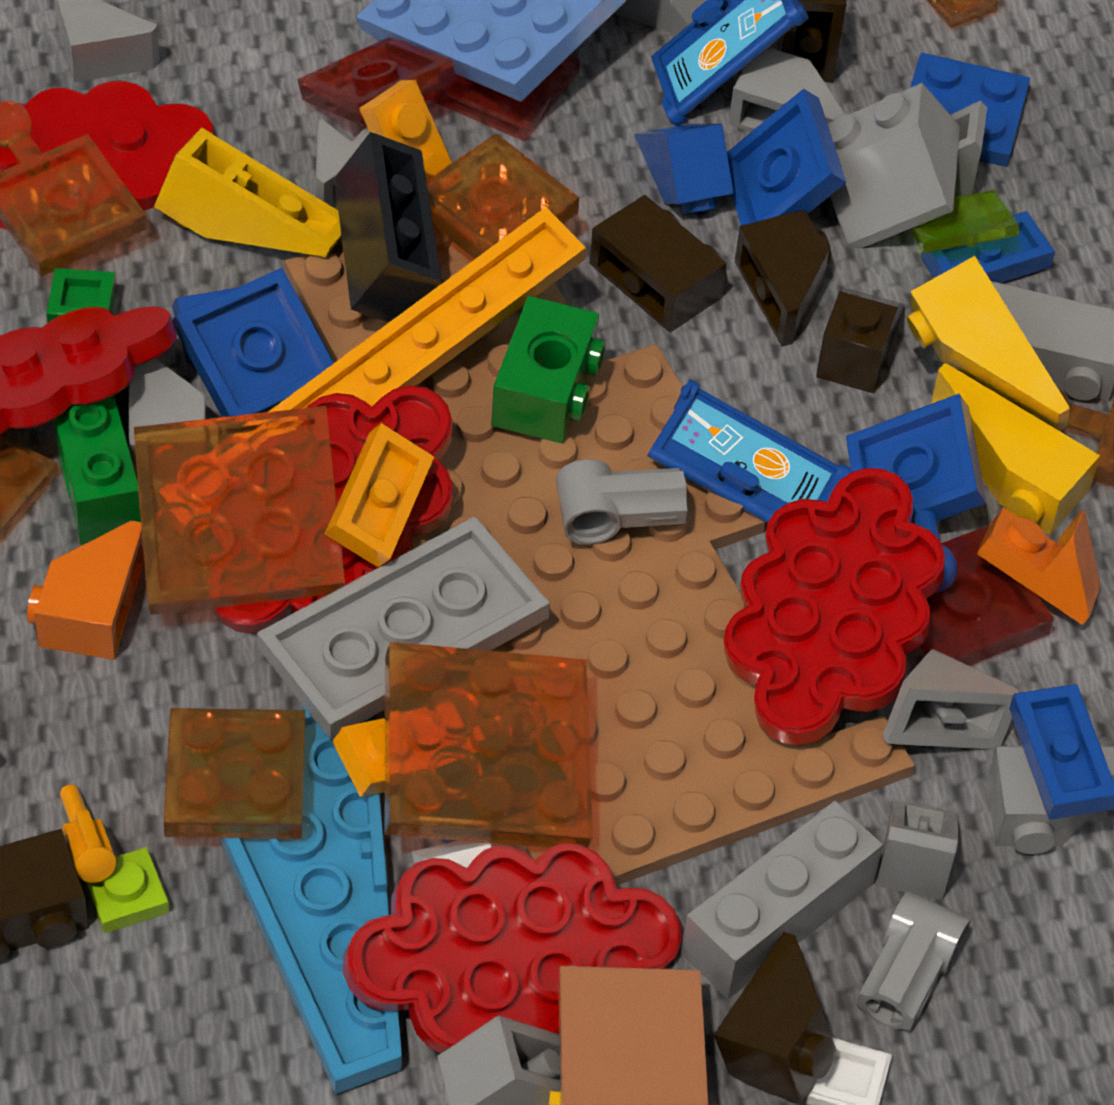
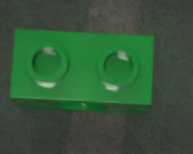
[491,296,606,444]
[53,395,142,545]

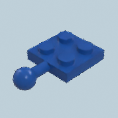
[846,393,987,593]

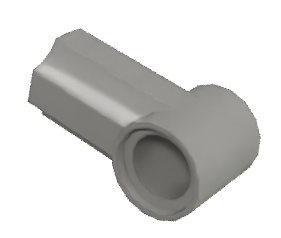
[556,459,688,545]
[856,890,971,1031]

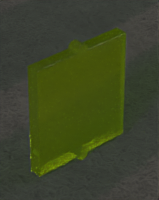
[909,190,1020,253]

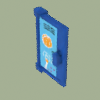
[651,0,808,126]
[647,379,851,523]

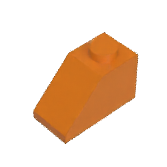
[27,521,146,660]

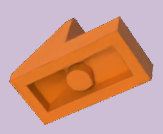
[977,507,1101,625]

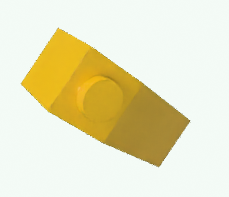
[154,128,342,257]
[906,256,1070,431]
[931,363,1100,535]

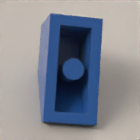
[635,124,734,213]

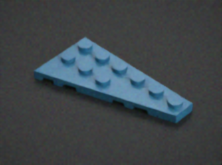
[184,707,402,1094]

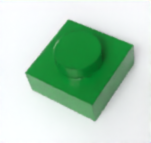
[46,268,116,323]

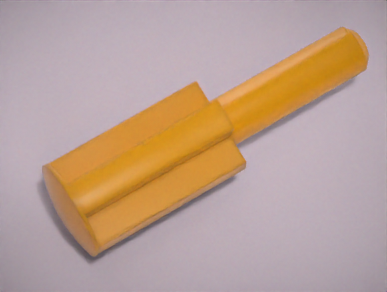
[60,784,116,883]

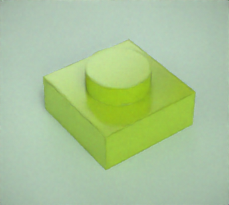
[83,847,169,934]

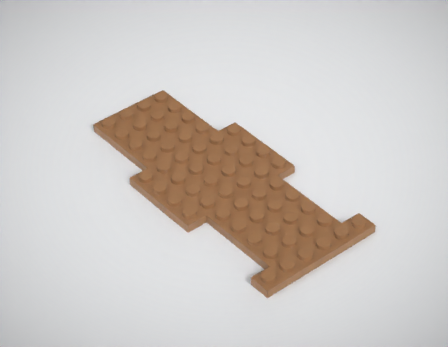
[284,195,915,886]

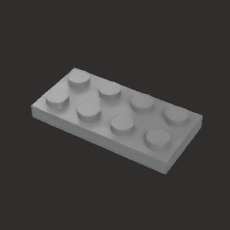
[257,516,550,740]

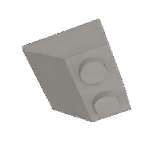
[828,83,960,248]

